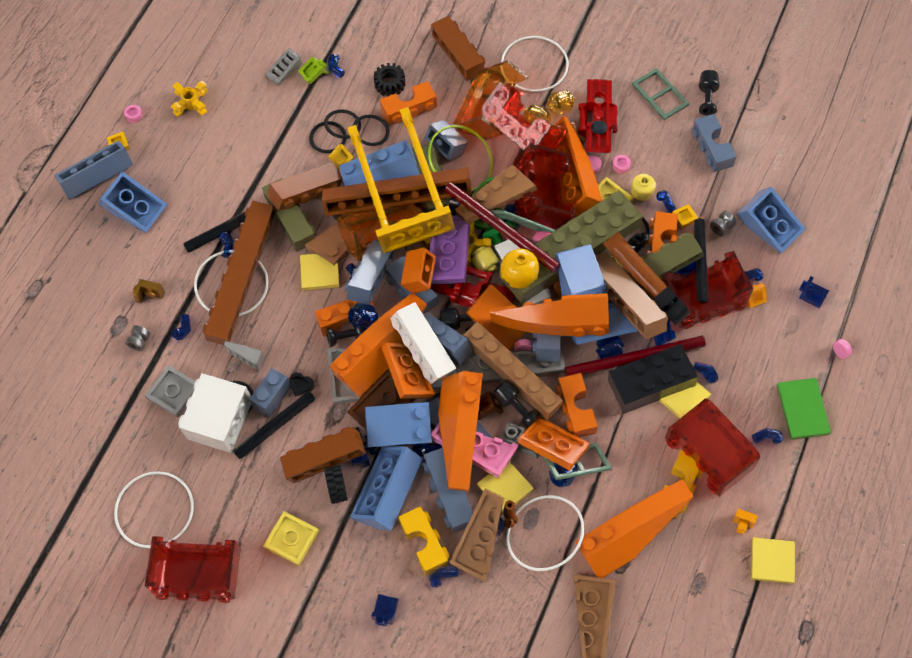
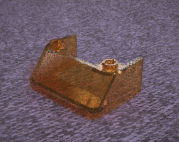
[453,60,529,140]
[336,203,427,261]

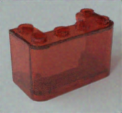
[482,82,568,156]
[513,143,575,230]
[662,250,753,329]
[665,398,761,497]
[145,536,241,603]

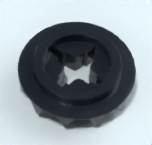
[627,232,649,253]

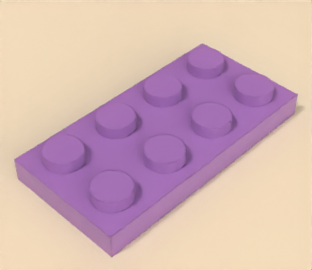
[430,215,470,284]

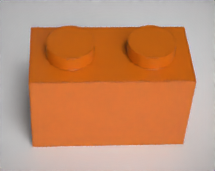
[401,247,436,293]

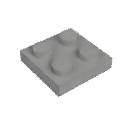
[145,365,195,418]

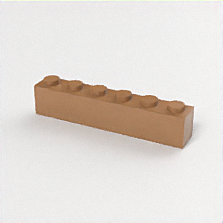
[595,251,668,339]
[464,321,563,421]

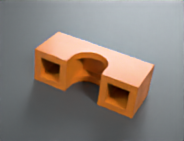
[380,81,437,126]
[647,211,678,254]
[314,299,377,337]
[555,373,598,437]

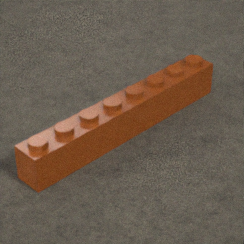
[322,167,472,216]
[203,200,275,345]

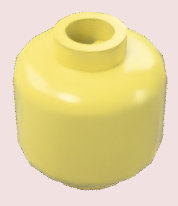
[631,174,656,201]
[471,246,499,272]

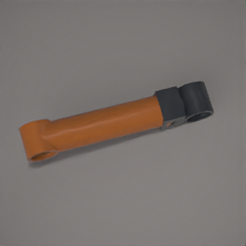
[603,231,691,326]

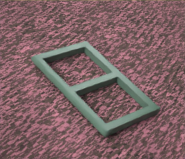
[632,68,690,120]
[491,210,555,233]
[544,443,612,480]

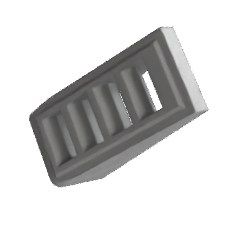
[265,48,302,86]
[224,341,265,371]

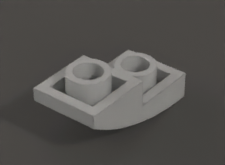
[500,422,539,459]

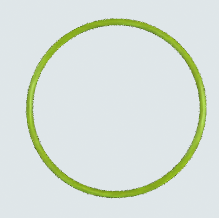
[428,125,493,191]

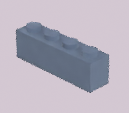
[54,141,133,200]
[345,240,394,305]
[422,448,473,533]

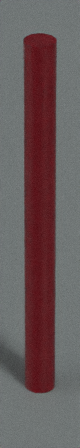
[445,182,560,273]
[564,335,706,376]

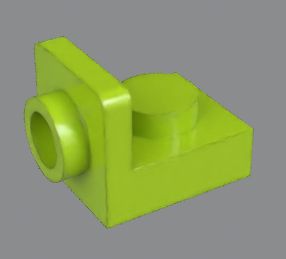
[298,56,329,84]

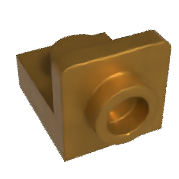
[133,279,165,304]

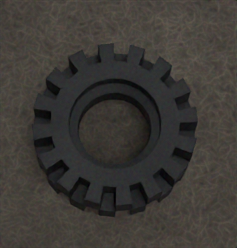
[373,63,406,97]
[324,465,348,504]

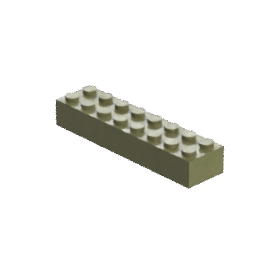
[499,190,643,304]

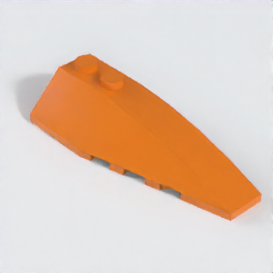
[553,116,602,219]
[329,293,427,398]
[490,293,609,337]
[438,371,483,492]
[575,479,694,578]

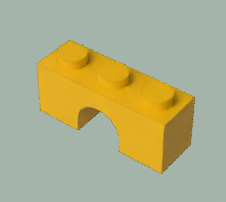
[663,450,704,518]
[398,506,450,576]

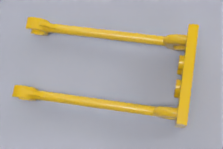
[347,107,455,253]

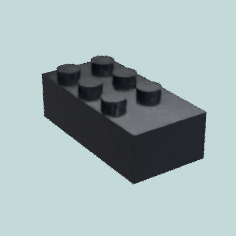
[608,344,698,414]

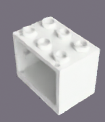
[179,373,251,453]

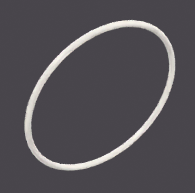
[501,36,569,92]
[194,250,269,316]
[114,471,194,548]
[506,495,584,571]

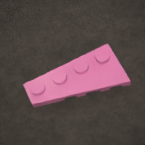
[431,423,519,478]

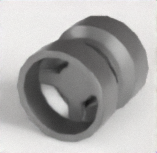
[710,211,736,237]
[125,325,151,351]

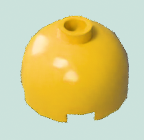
[500,248,539,289]

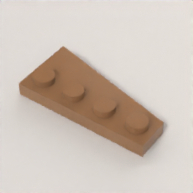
[455,164,537,224]
[305,209,379,265]
[449,488,504,582]
[573,574,615,658]

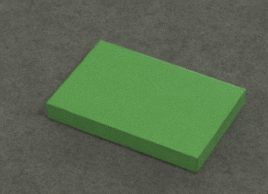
[777,378,831,440]

